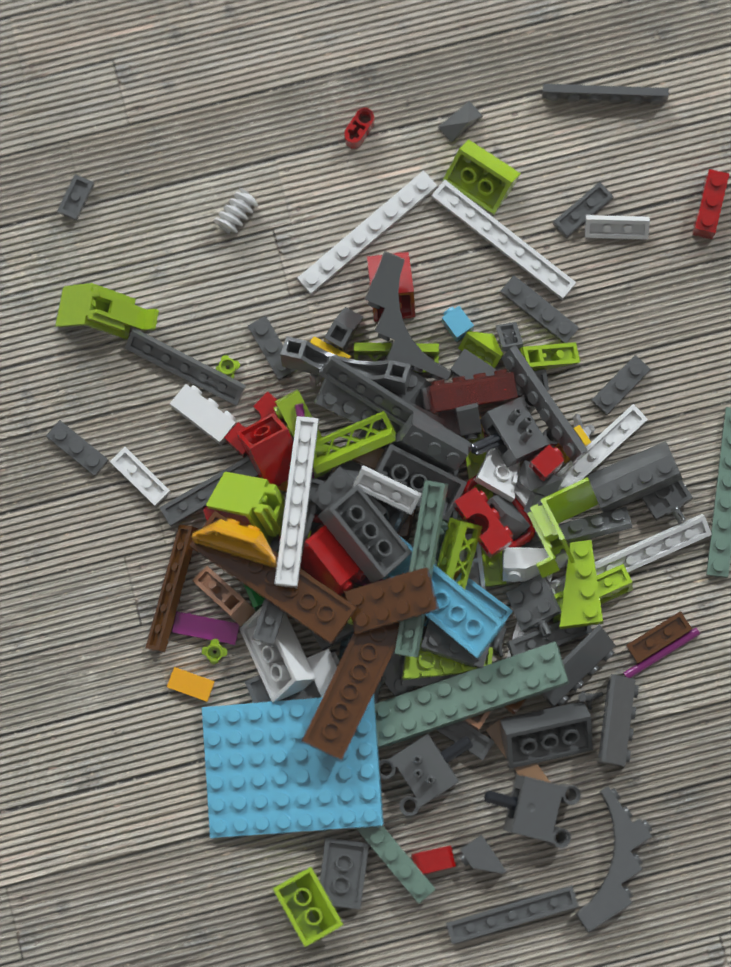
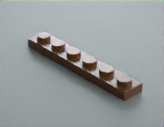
[146,525,199,653]

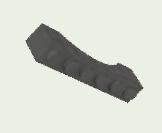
[280,336,411,395]

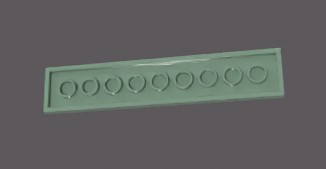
[375,642,569,749]

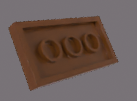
[345,567,439,634]

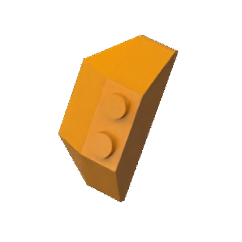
[192,519,277,568]

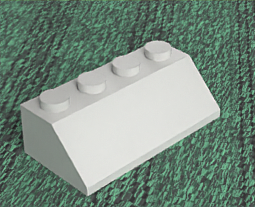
[239,607,316,703]

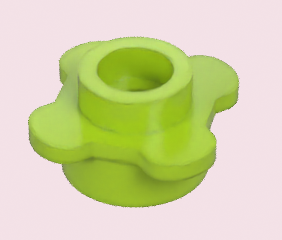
[215,355,240,378]
[202,639,228,664]

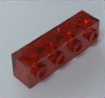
[426,369,518,413]

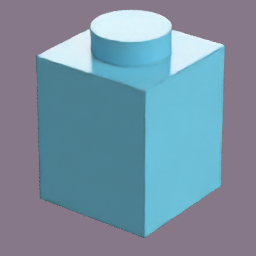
[442,306,474,342]

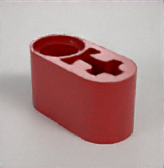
[344,108,374,149]
[411,845,456,874]

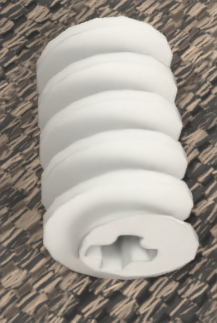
[214,188,259,234]

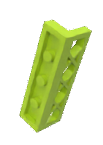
[354,342,439,373]
[313,411,396,474]
[437,518,482,589]
[552,564,633,623]

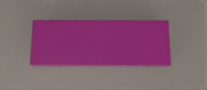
[172,611,240,646]

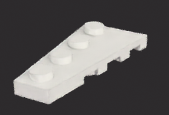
[475,448,520,502]

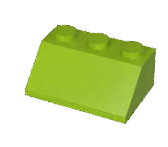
[442,140,521,214]
[273,867,343,947]

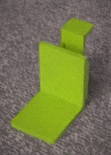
[55,283,159,339]
[206,472,312,545]
[527,478,598,578]

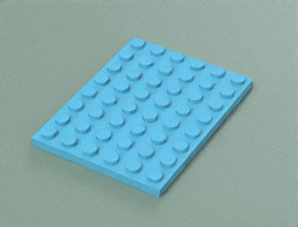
[202,694,384,838]

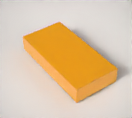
[167,667,215,702]

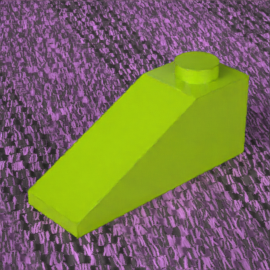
[519,342,580,371]

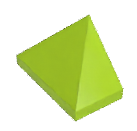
[458,331,503,368]

